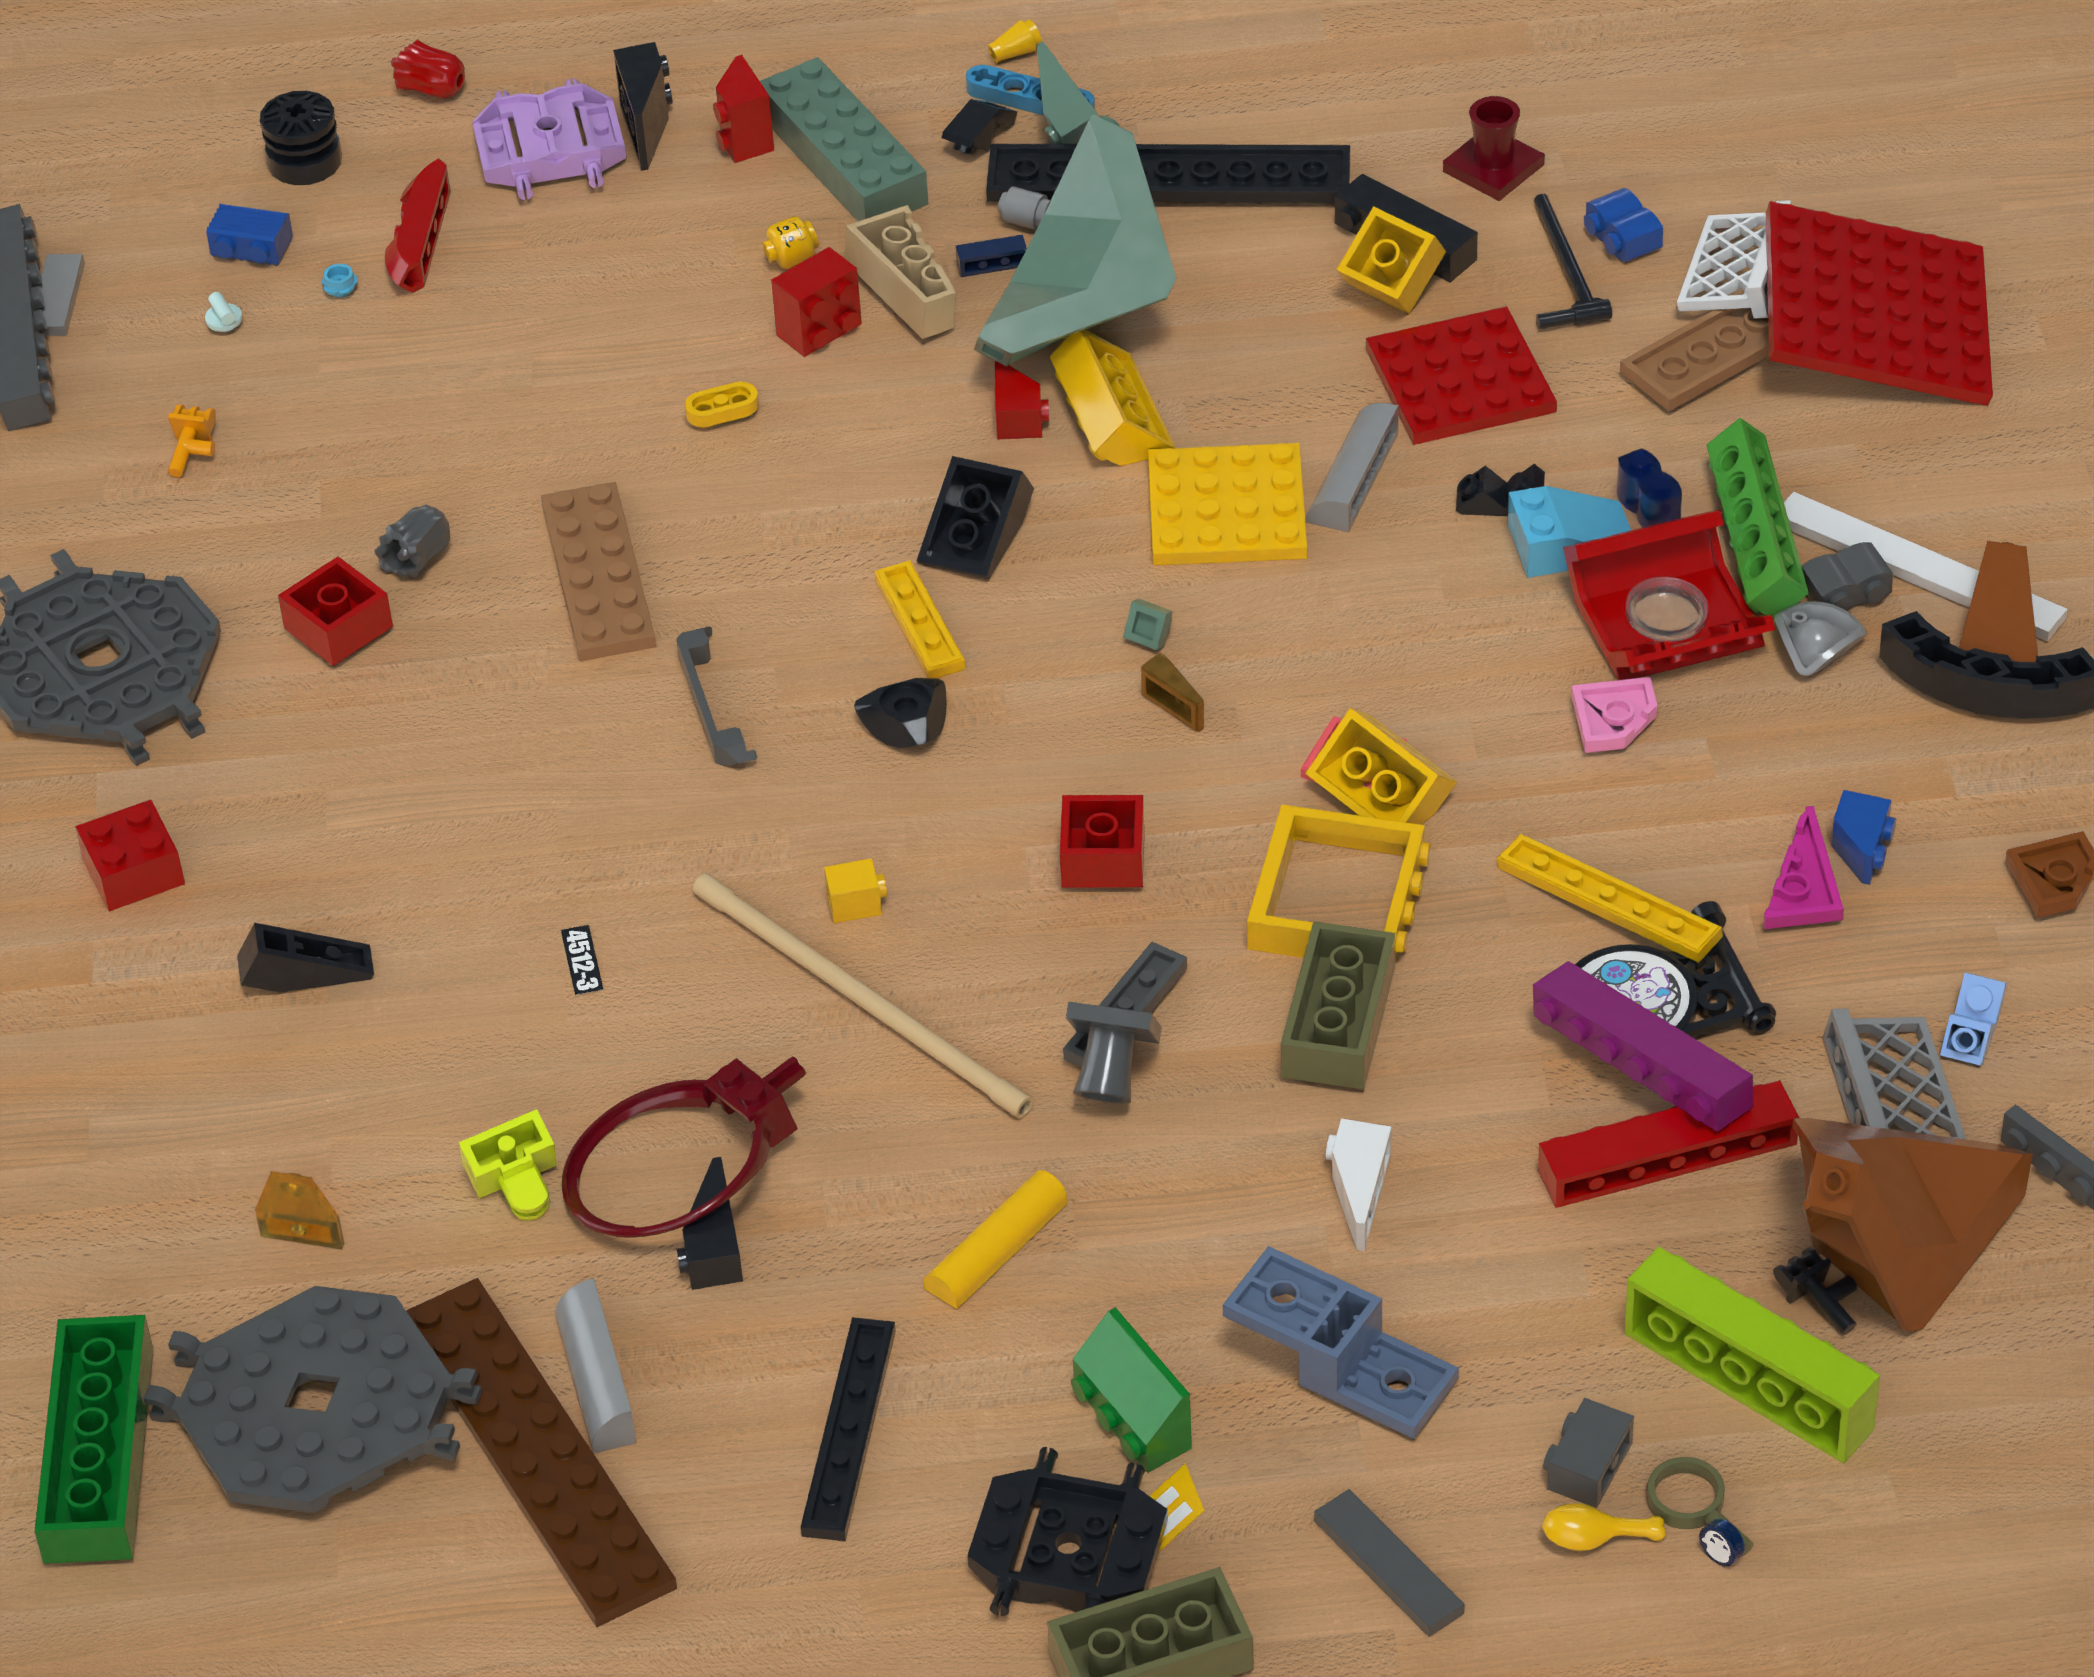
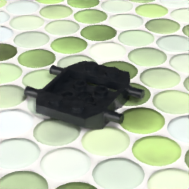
[967,1447,1168,1616]

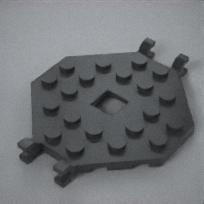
[0,549,221,766]
[143,1286,483,1513]

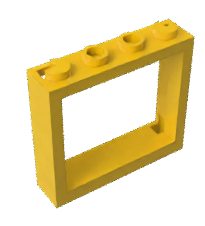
[1247,804,1431,962]

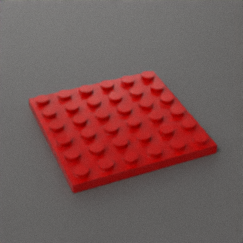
[1765,201,1993,406]

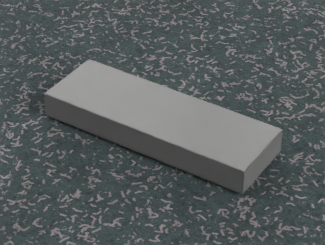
[38,254,85,336]

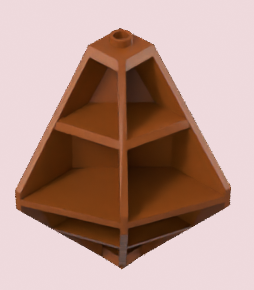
[1792,1118,2033,1331]

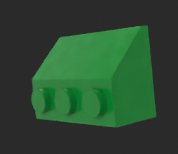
[1071,1307,1192,1473]

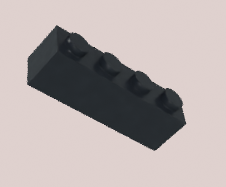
[1335,174,1478,283]

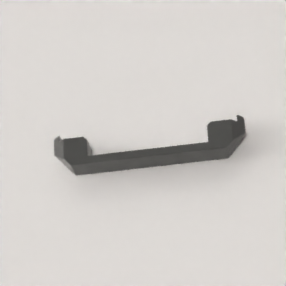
[676,626,757,766]

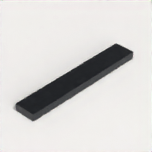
[800,1317,896,1542]

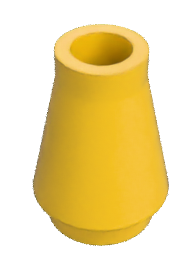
[987,19,1042,63]

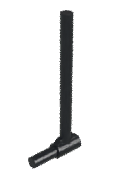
[1534,194,1612,329]

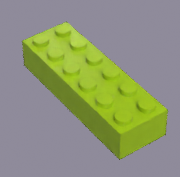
[1625,1246,1880,1464]

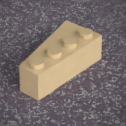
[844,205,956,339]

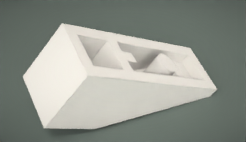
[1326,1118,1392,1251]

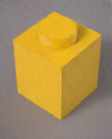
[824,858,887,924]

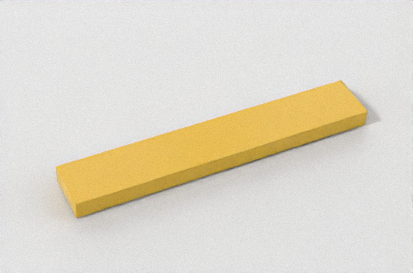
[1496,833,1723,963]

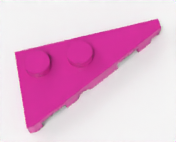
[1763,806,1844,929]

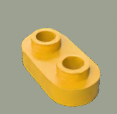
[685,381,759,428]

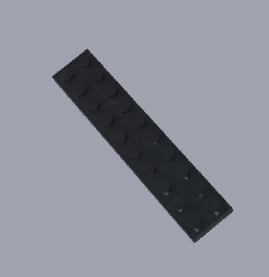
[986,144,1350,204]

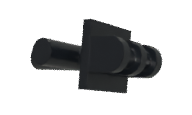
[1773,1247,1857,1335]

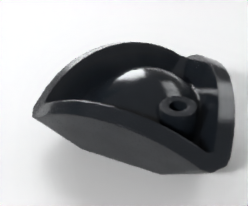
[854,678,947,748]

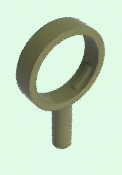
[1647,1457,1753,1556]

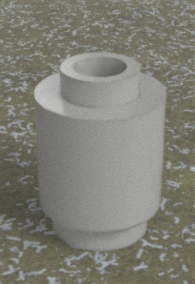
[998,186,1051,230]

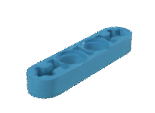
[966,65,1095,115]

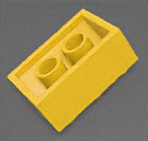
[1305,708,1458,825]

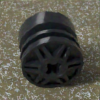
[259,91,342,185]

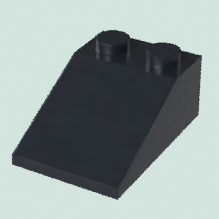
[613,42,673,171]
[916,456,1034,579]

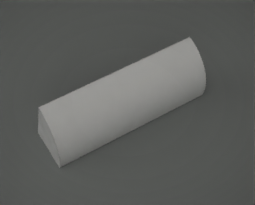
[1305,403,1398,532]
[555,1278,636,1453]

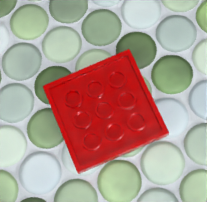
[1366,306,1557,445]

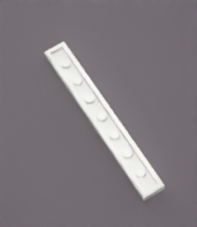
[1784,492,2068,642]

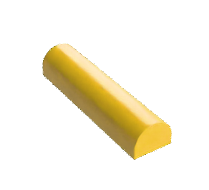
[923,1170,1068,1309]

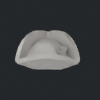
[1774,601,1867,676]

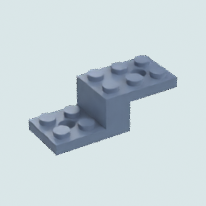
[1222,1246,1459,1439]

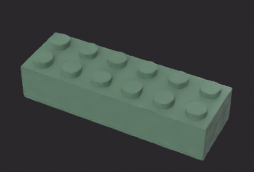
[760,57,929,221]

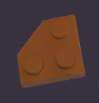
[2006,831,2094,918]

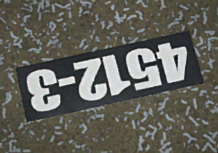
[561,925,603,995]

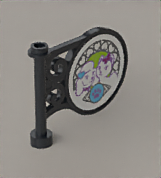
[1575,901,1776,1037]

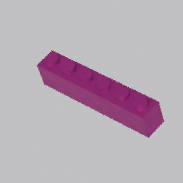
[1533,961,1753,1132]

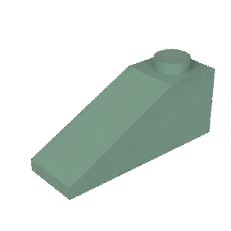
[1037,41,1098,144]

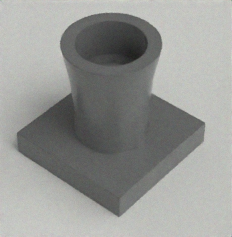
[1066,1002,1162,1103]

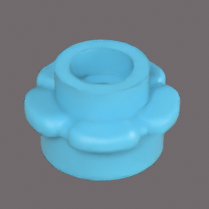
[322,264,358,297]

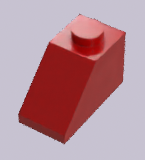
[995,361,1049,440]

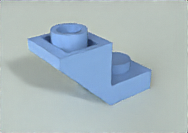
[1940,972,2008,1066]

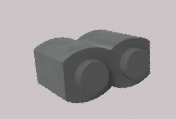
[1801,542,1893,611]

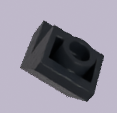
[941,99,1018,154]
[1456,464,1545,517]

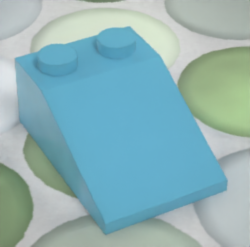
[1508,486,1631,578]

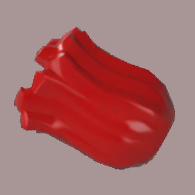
[391,39,465,99]

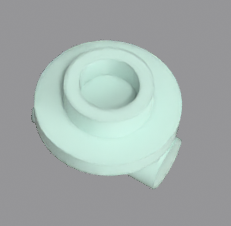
[205,292,242,332]

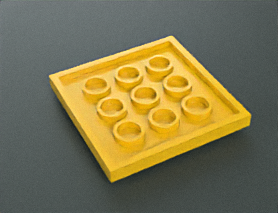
[1148,443,1307,566]

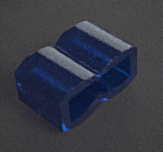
[1617,448,1682,527]

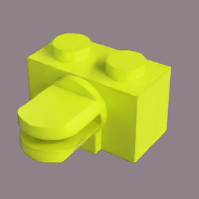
[459,1109,557,1221]

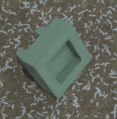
[1123,599,1173,650]

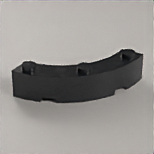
[1879,611,2094,719]

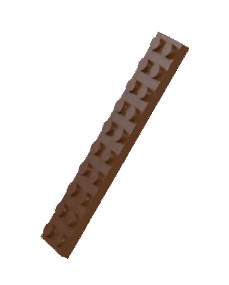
[406,1278,677,1628]

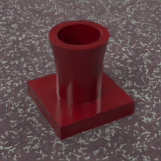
[1443,96,1545,201]

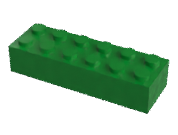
[34,1315,153,1564]

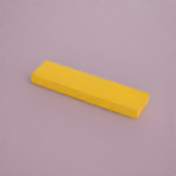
[874,560,966,678]

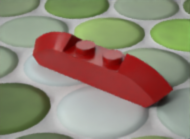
[385,158,451,293]

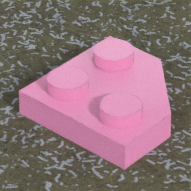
[1571,677,1658,753]

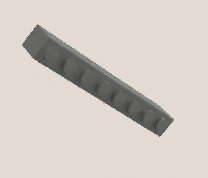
[0,204,55,431]

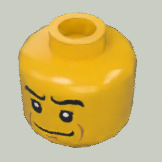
[762,216,819,269]

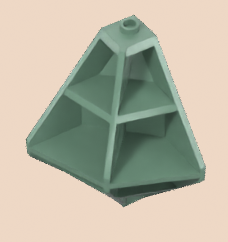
[974,113,1177,366]

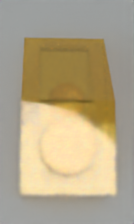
[255,1171,345,1250]

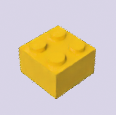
[1336,206,1446,314]

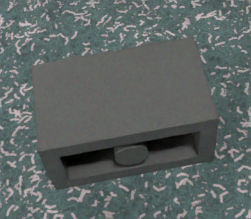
[1543,1398,1634,1508]

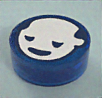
[1699,1519,1745,1566]

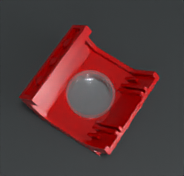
[1563,510,1775,680]

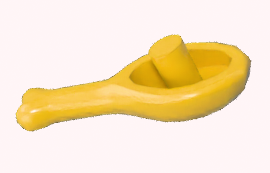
[1542,1503,1666,1551]

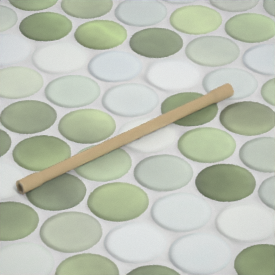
[693,873,1034,1119]

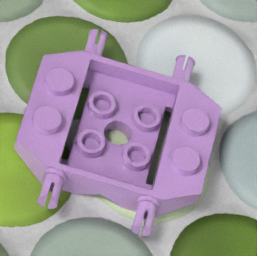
[472,78,626,200]

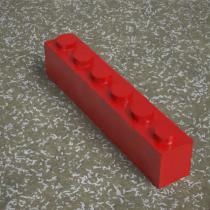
[1538,1080,1799,1208]

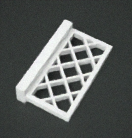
[1677,200,1792,319]

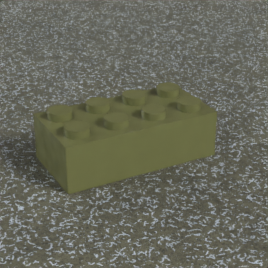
[1281,921,1395,1090]
[1047,1567,1254,1677]

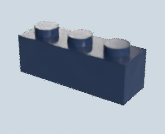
[955,234,1027,277]

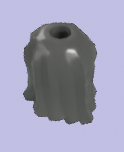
[374,505,450,578]

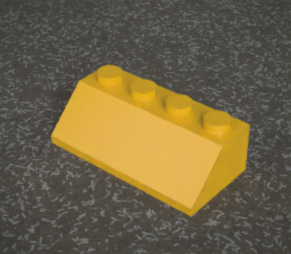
[1049,330,1176,466]

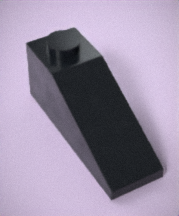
[237,923,374,993]
[676,1157,743,1290]

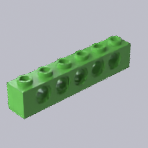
[1706,418,1809,620]

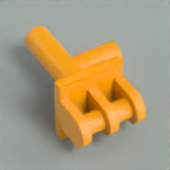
[168,404,216,477]

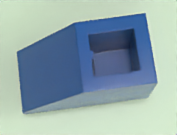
[1831,790,1896,885]

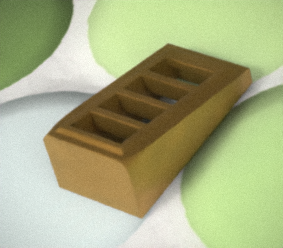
[1141,653,1204,732]

